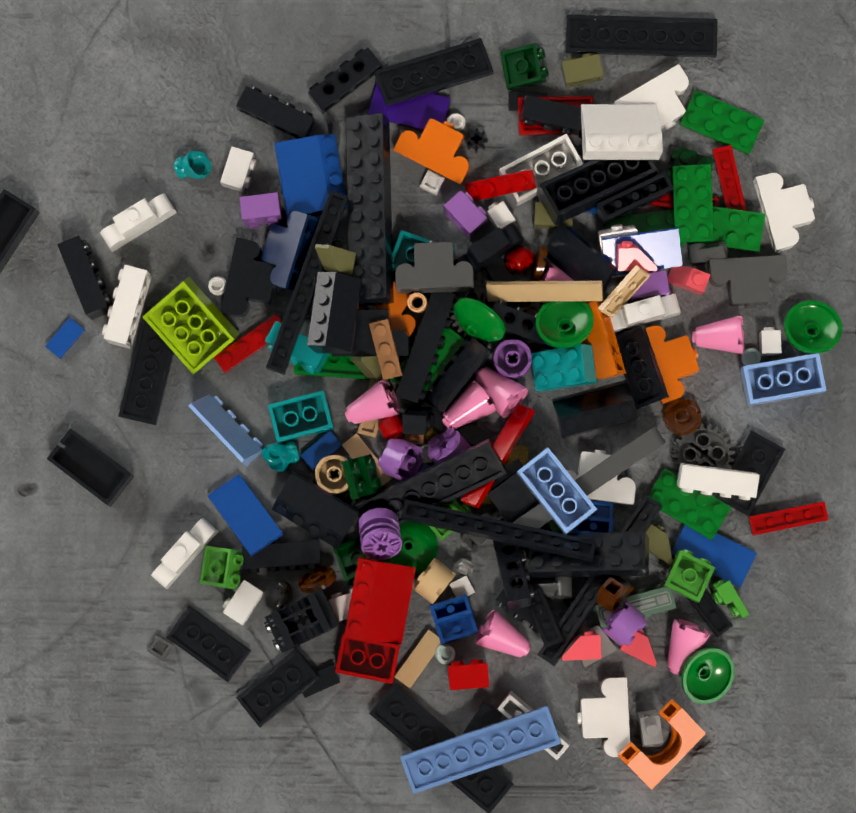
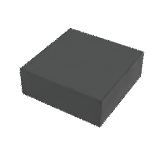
[147,634,174,661]

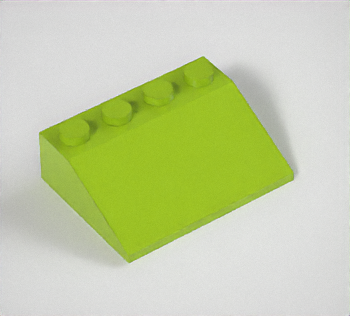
[143,277,239,374]

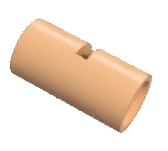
[407,293,429,314]

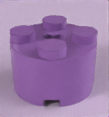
[493,339,532,380]
[428,427,471,464]
[378,439,423,481]
[602,600,647,646]

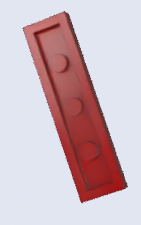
[712,145,747,211]
[464,169,536,201]
[214,314,282,373]
[748,501,829,536]

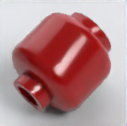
[505,246,534,275]
[378,415,404,441]

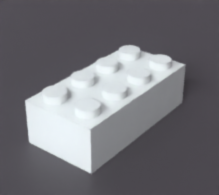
[499,134,583,206]
[102,265,152,349]

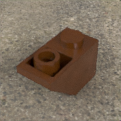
[596,577,635,613]

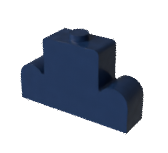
[261,211,320,291]

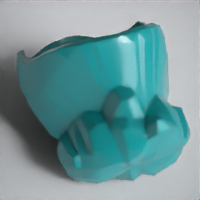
[173,150,212,179]
[261,442,300,472]

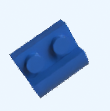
[572,501,614,534]
[429,594,478,645]

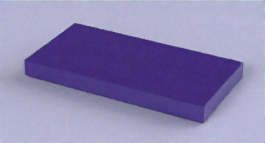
[368,83,450,131]

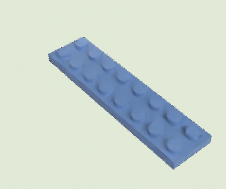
[400,705,561,794]

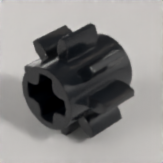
[465,128,488,153]

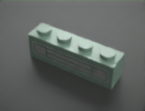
[595,583,676,628]

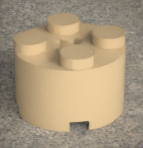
[315,455,349,495]
[412,558,456,605]

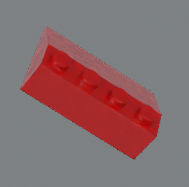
[344,557,416,644]

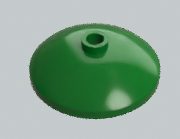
[453,298,505,342]
[784,300,842,354]
[536,301,594,348]
[384,521,438,575]
[681,647,735,704]

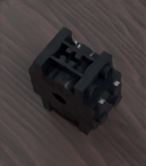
[264,589,341,653]

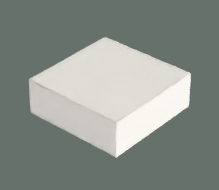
[420,170,445,196]
[449,576,475,597]

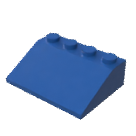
[274,134,348,218]

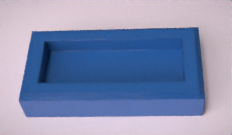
[45,318,85,359]
[301,431,342,470]

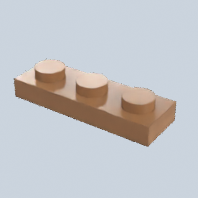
[369,319,403,380]

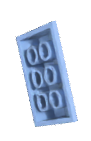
[189,394,263,466]

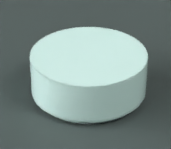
[741,348,761,366]
[435,644,455,664]

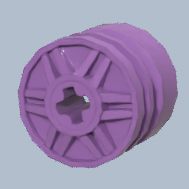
[358,508,402,560]

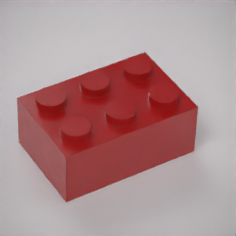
[335,634,400,684]
[448,659,489,690]

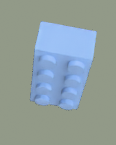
[740,353,826,406]
[517,448,597,535]

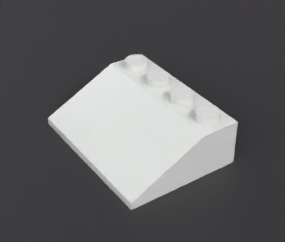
[581,104,663,160]

